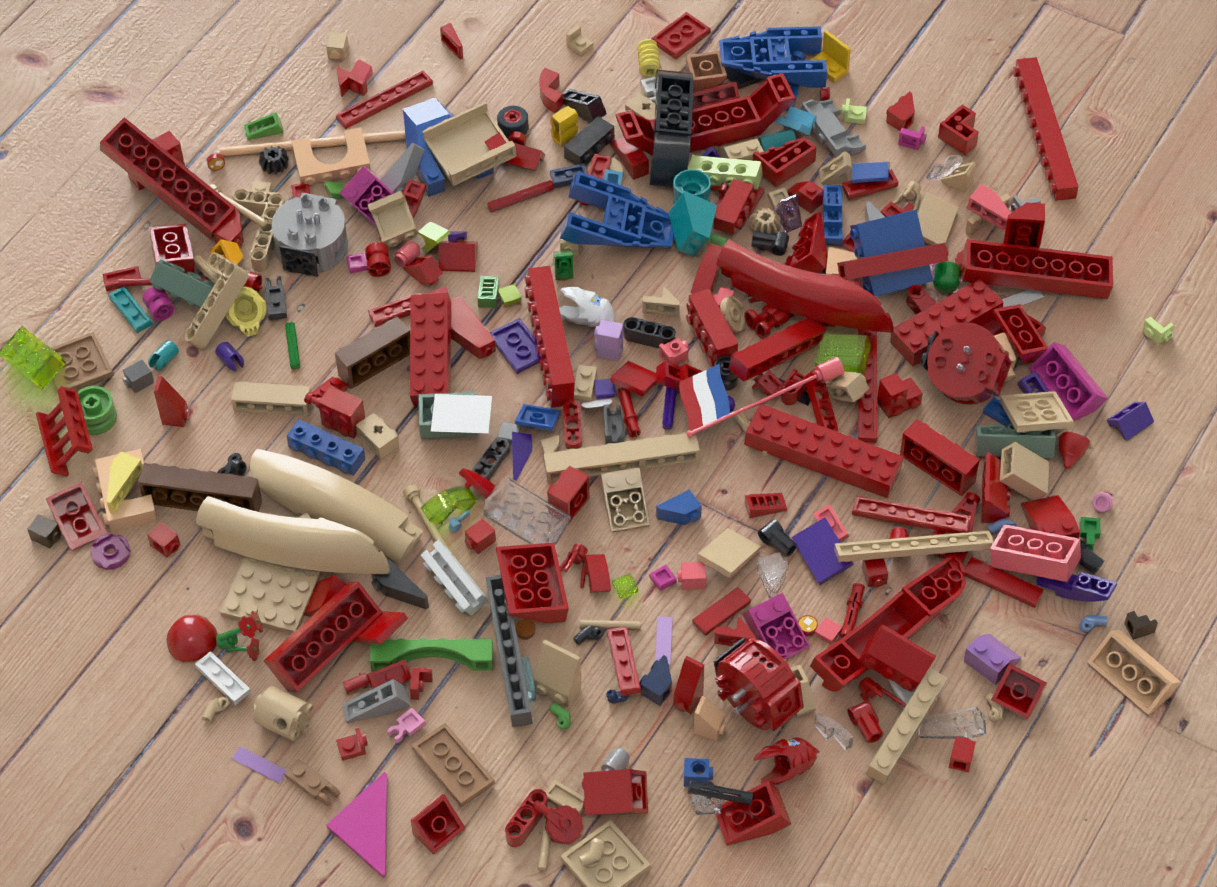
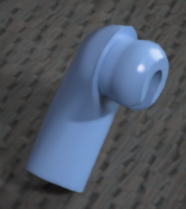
[1079,615,1107,632]

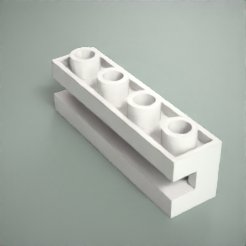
[421,539,489,616]

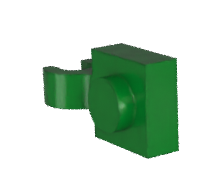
[1080,517,1101,551]

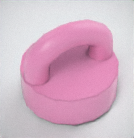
[1092,492,1113,512]

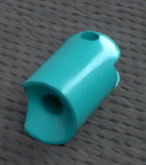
[148,340,179,371]

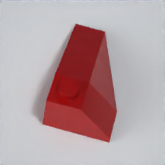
[785,211,828,273]

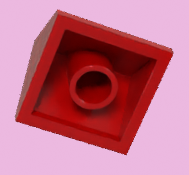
[439,241,478,272]
[304,575,346,617]
[411,794,466,854]

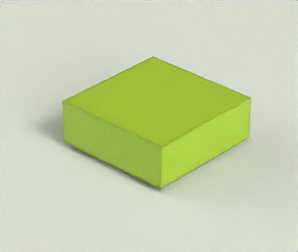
[498,284,522,307]

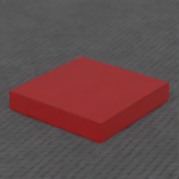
[610,361,657,397]

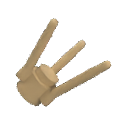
[893,181,922,210]

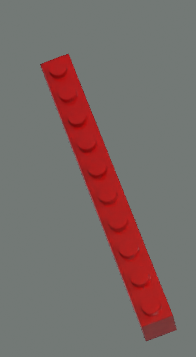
[1013,57,1079,201]

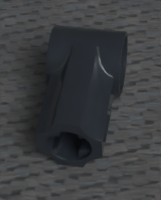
[751,231,789,256]
[758,519,797,557]
[1073,536,1105,574]

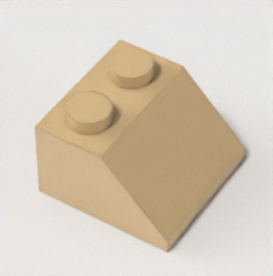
[717,138,764,161]

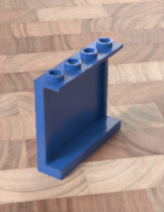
[850,209,933,296]

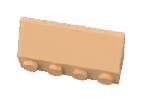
[1088,630,1181,715]

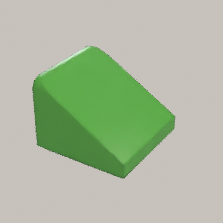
[324,181,344,200]

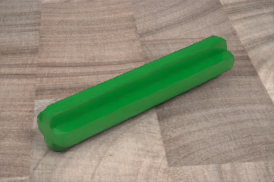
[285,322,300,370]

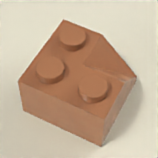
[686,51,727,92]

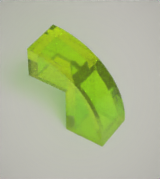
[421,486,478,525]

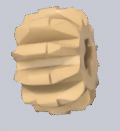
[750,207,780,235]

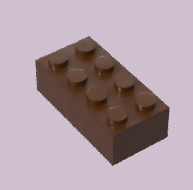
[335,317,410,389]

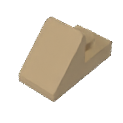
[819,152,852,184]
[643,287,680,317]

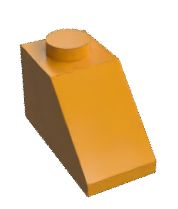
[210,239,243,265]

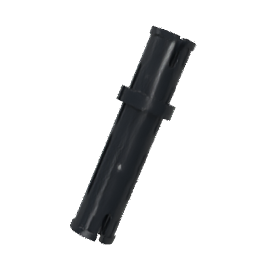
[688,780,753,805]

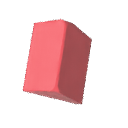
[351,59,373,81]

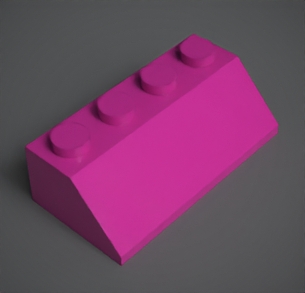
[1028,342,1108,421]

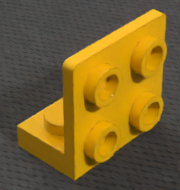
[810,31,851,83]

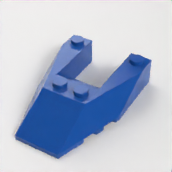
[719,26,827,88]
[403,98,494,197]
[560,171,674,248]

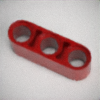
[505,789,548,847]

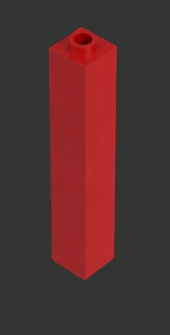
[837,243,949,280]

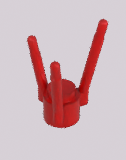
[560,543,588,588]
[858,677,907,723]

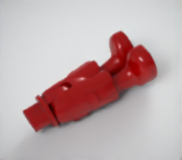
[744,304,795,339]

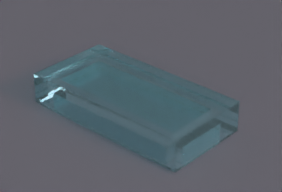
[521,657,536,703]

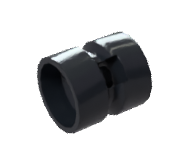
[714,356,738,391]

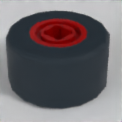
[497,106,529,138]

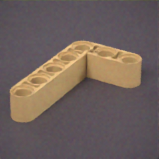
[233,189,285,272]
[184,253,248,349]

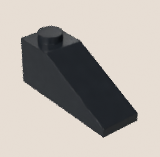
[563,89,607,122]
[371,559,429,609]

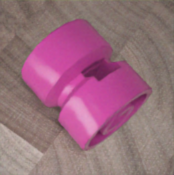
[142,287,175,321]

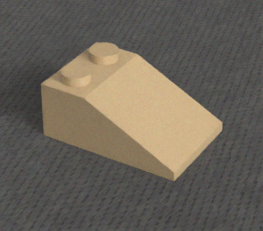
[533,640,581,707]

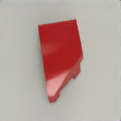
[459,468,495,499]

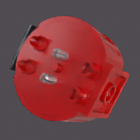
[921,322,1012,405]
[713,637,804,731]

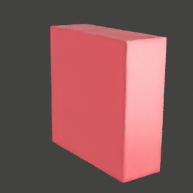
[814,617,842,644]

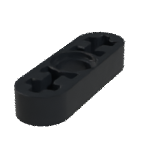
[472,438,510,480]

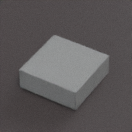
[498,422,521,443]

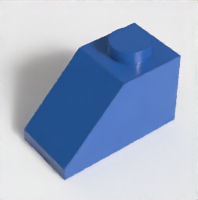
[656,489,702,525]

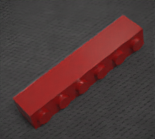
[728,318,826,382]

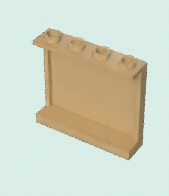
[423,102,517,186]

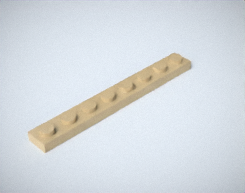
[834,531,994,562]

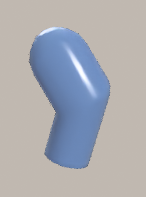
[988,519,1017,534]

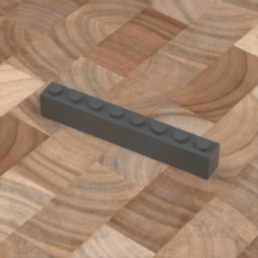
[486,575,533,727]

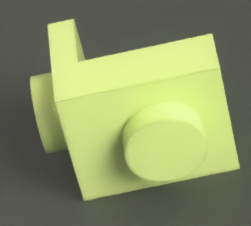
[1142,317,1174,345]

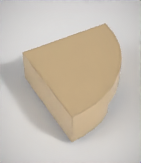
[540,435,560,454]

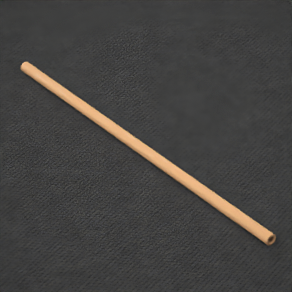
[220,122,498,156]

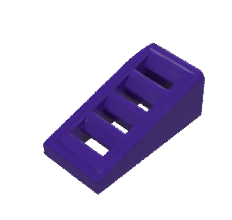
[1017,372,1049,394]

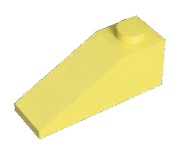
[107,452,143,514]

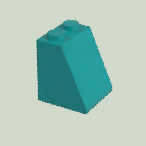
[669,191,717,257]

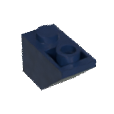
[639,655,672,706]

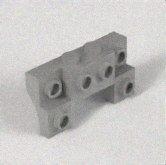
[801,99,866,157]

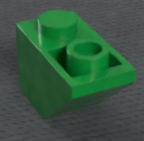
[553,250,574,280]

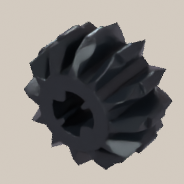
[259,145,289,174]

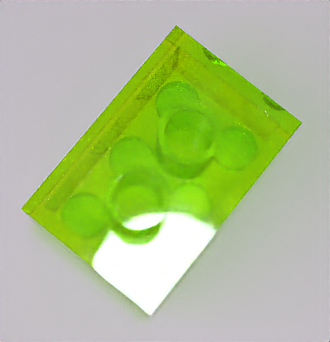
[0,326,67,391]

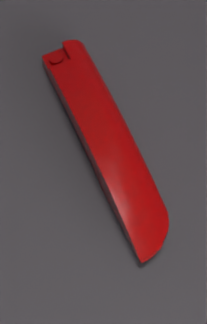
[716,240,894,333]
[810,553,966,692]

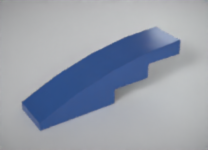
[823,185,843,244]

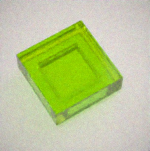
[612,573,638,599]

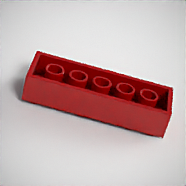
[890,278,1004,366]
[410,293,451,406]
[263,581,382,692]

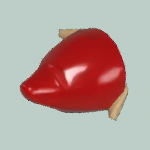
[1055,429,1093,469]

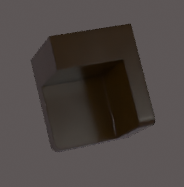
[1124,611,1158,640]

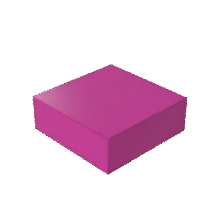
[346,253,367,274]
[649,565,677,591]

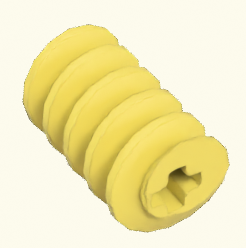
[637,39,661,78]

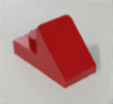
[336,66,368,97]
[714,617,755,646]

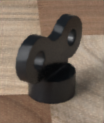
[217,453,247,476]

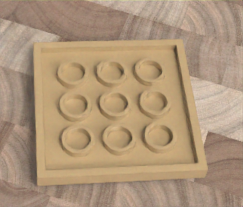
[220,556,323,634]

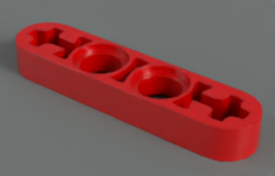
[805,369,838,432]

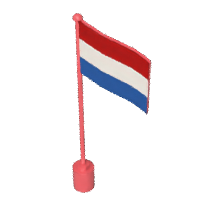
[679,357,844,438]

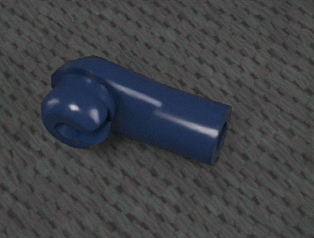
[606,689,630,704]

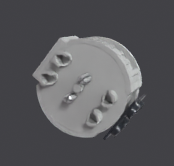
[272,193,348,277]

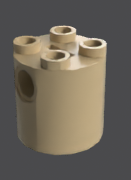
[253,686,314,741]

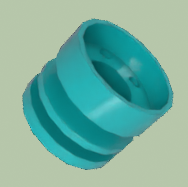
[673,169,711,205]

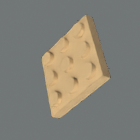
[1000,391,1074,433]
[560,820,651,887]

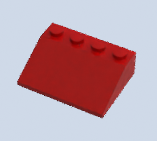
[496,542,569,623]

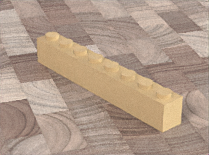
[543,432,700,483]

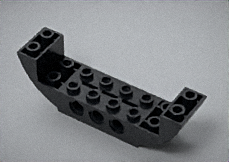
[649,69,694,187]

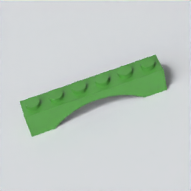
[370,638,493,671]

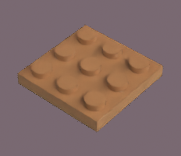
[41,332,114,390]

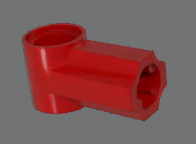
[847,701,883,743]

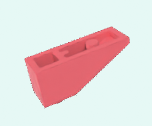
[967,184,1011,231]

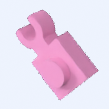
[388,708,426,743]

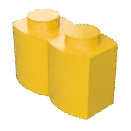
[550,106,579,147]

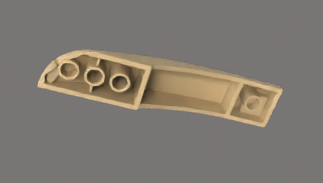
[249,449,423,564]
[196,496,390,574]

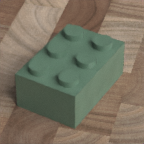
[419,392,478,439]

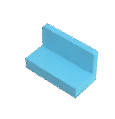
[774,107,817,135]

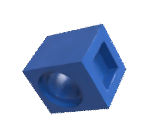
[683,758,714,787]

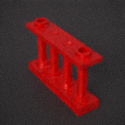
[36,386,93,477]

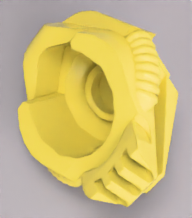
[225,286,267,337]

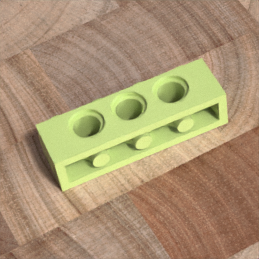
[688,155,763,189]

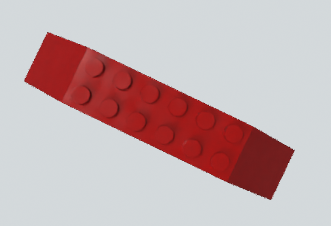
[615,73,795,156]

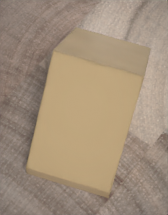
[941,162,976,192]

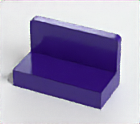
[1107,401,1154,440]

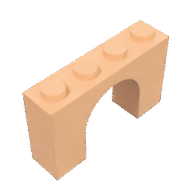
[292,127,371,185]
[93,449,157,532]

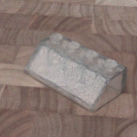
[484,479,571,545]

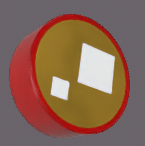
[206,153,225,171]
[798,615,818,636]

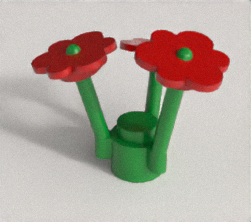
[216,611,263,661]

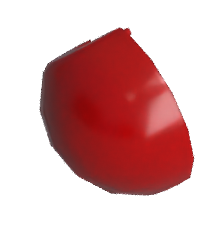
[166,615,218,663]

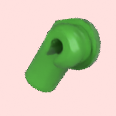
[549,703,571,730]

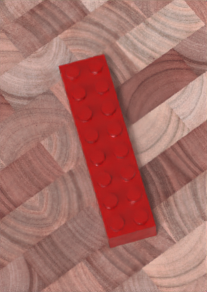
[100,117,236,240]
[962,239,1113,299]
[524,266,575,408]
[744,403,904,499]

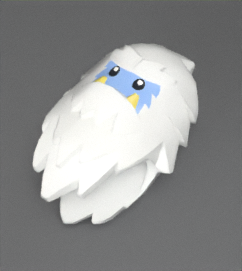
[559,287,615,327]

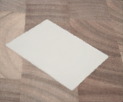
[431,394,492,433]

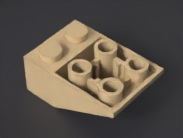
[599,468,650,532]

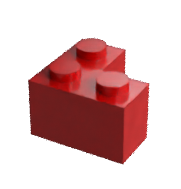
[938,104,979,156]
[877,373,923,419]

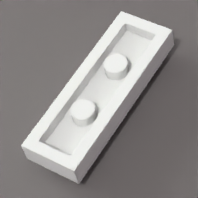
[195,652,251,705]

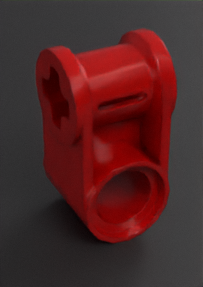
[906,285,936,315]
[781,369,807,405]

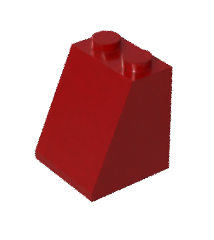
[582,769,648,816]

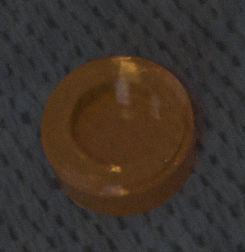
[515,619,536,640]

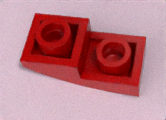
[584,554,611,593]

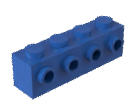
[286,419,366,476]

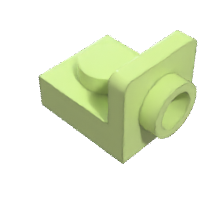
[841,98,867,124]

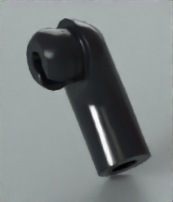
[573,626,604,645]

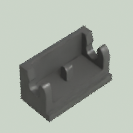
[604,404,625,445]

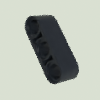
[623,317,676,348]

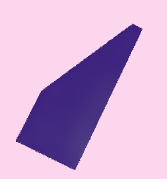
[512,432,532,480]

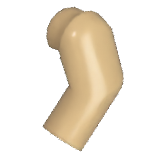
[986,693,1005,721]
[202,697,229,722]
[579,838,605,866]

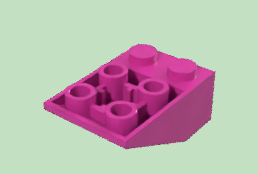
[340,166,394,227]
[742,592,810,659]

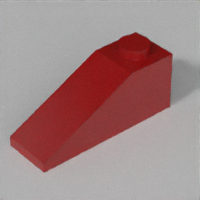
[610,137,649,180]
[154,376,191,427]
[673,656,704,714]

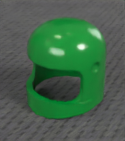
[933,261,962,294]

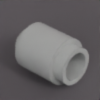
[601,748,630,771]

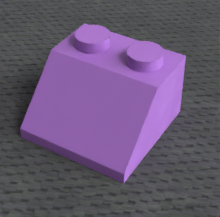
[964,634,1021,685]

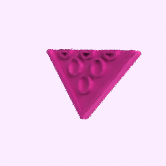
[326,772,387,878]

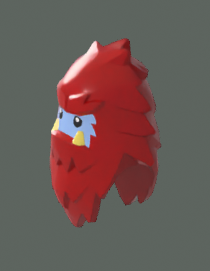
[754,737,820,785]

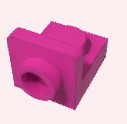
[898,126,927,150]

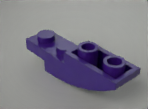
[1036,572,1117,602]

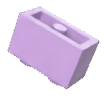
[594,320,624,361]

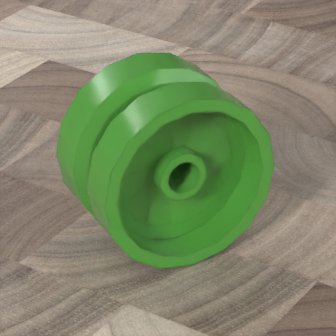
[78,386,117,435]

